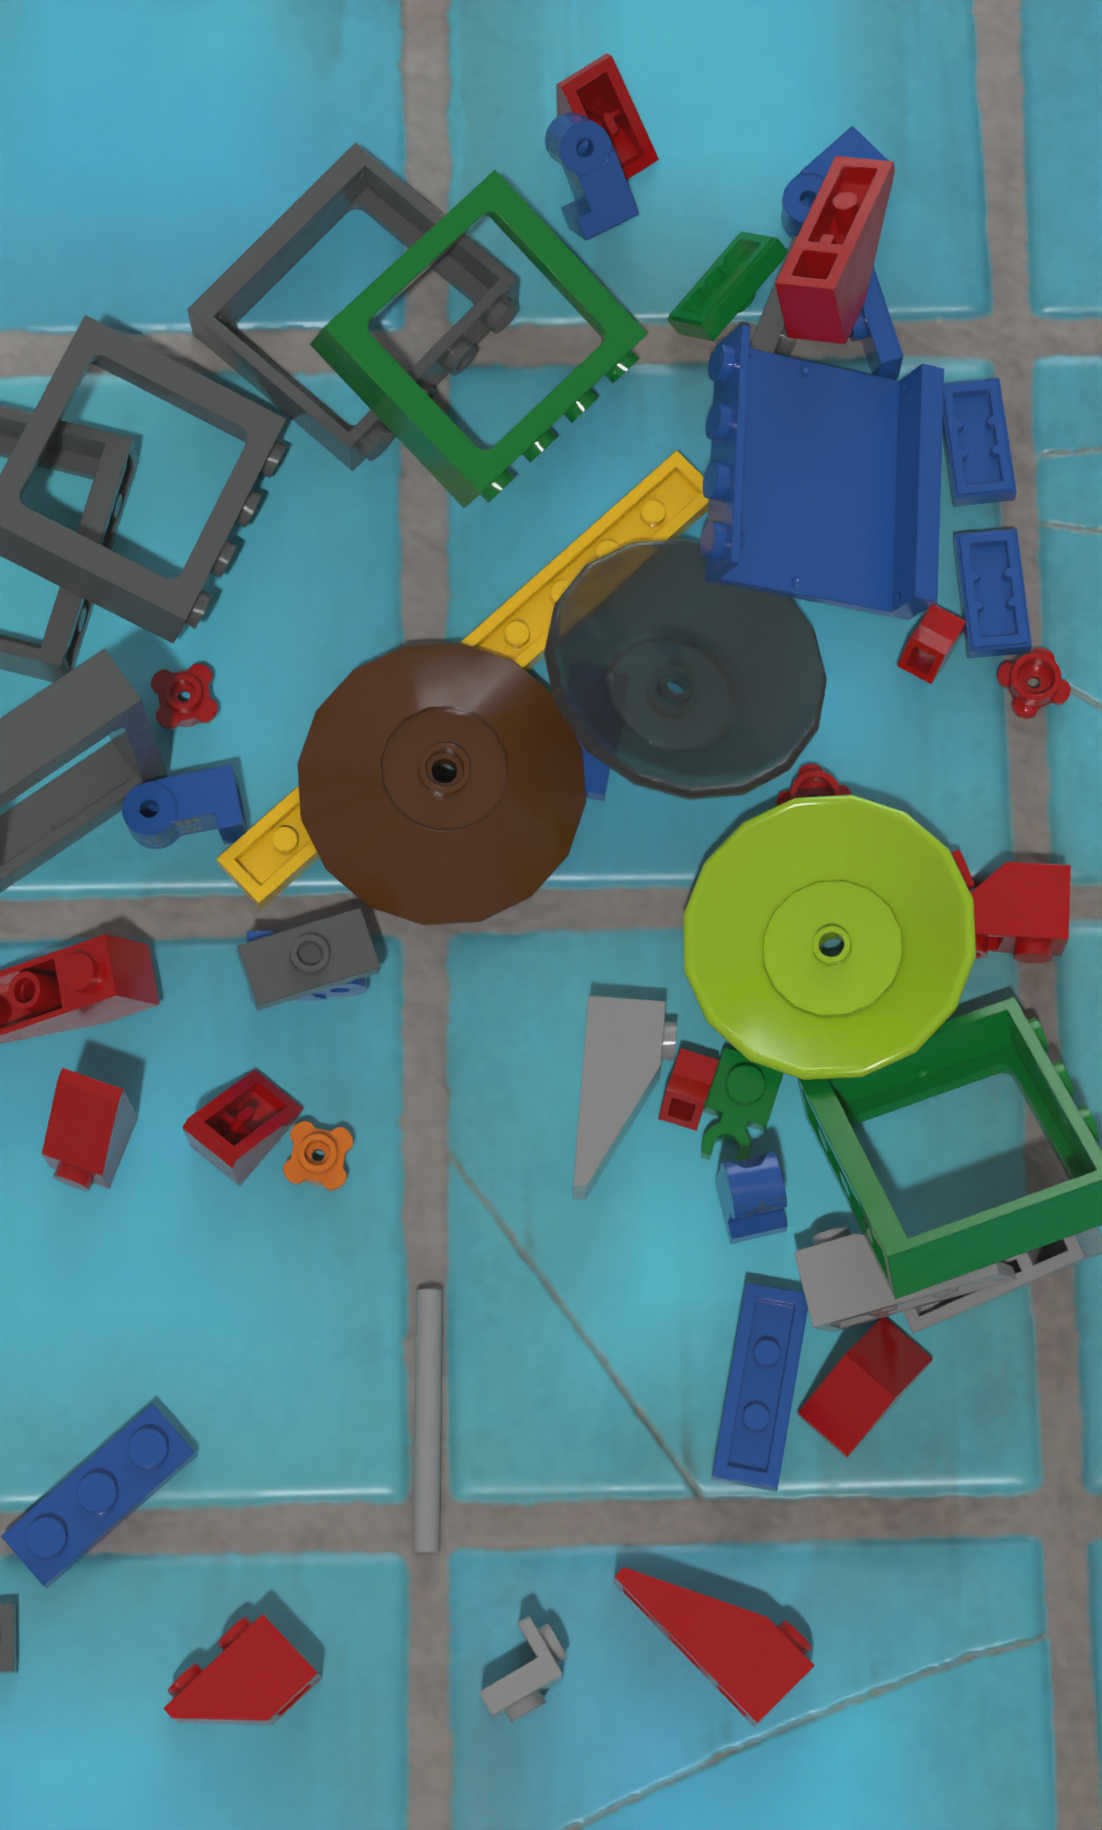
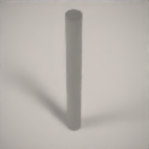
[413,1289,442,1555]

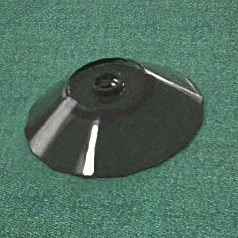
[544,539,827,800]

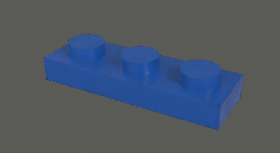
[711,1283,808,1492]
[1,1403,197,1588]

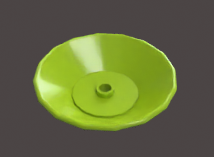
[683,795,976,1080]

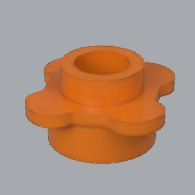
[283,1121,353,1191]

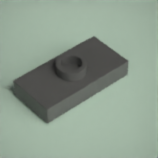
[236,908,381,1011]

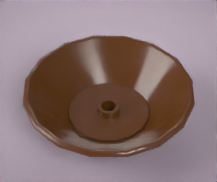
[297,643,586,926]

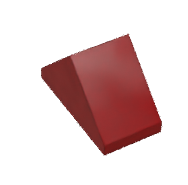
[556,53,659,180]
[182,1069,304,1186]
[797,1317,933,1458]

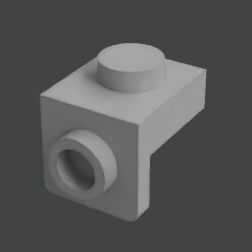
[479,1616,568,1723]

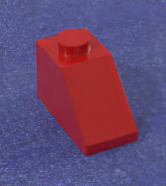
[42,1067,138,1191]

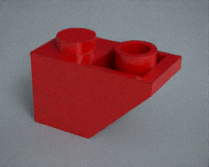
[971,862,1071,963]
[163,1614,322,1725]

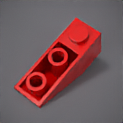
[0,934,159,1044]

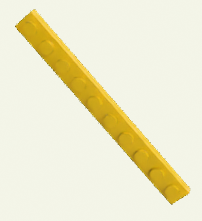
[216,450,709,910]

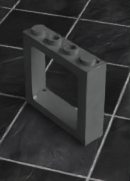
[187,142,519,471]
[0,315,287,644]
[0,405,139,683]
[0,649,168,893]

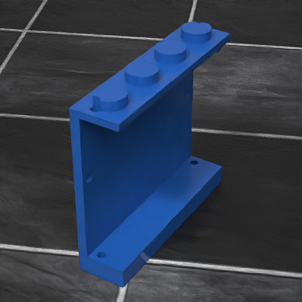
[700,324,944,620]

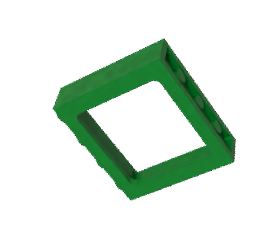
[310,170,647,508]
[797,997,1102,1300]

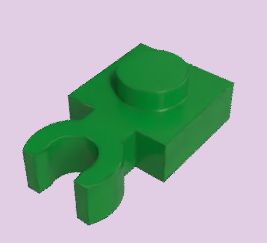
[701,1047,784,1162]

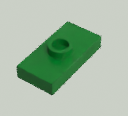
[667,232,788,342]

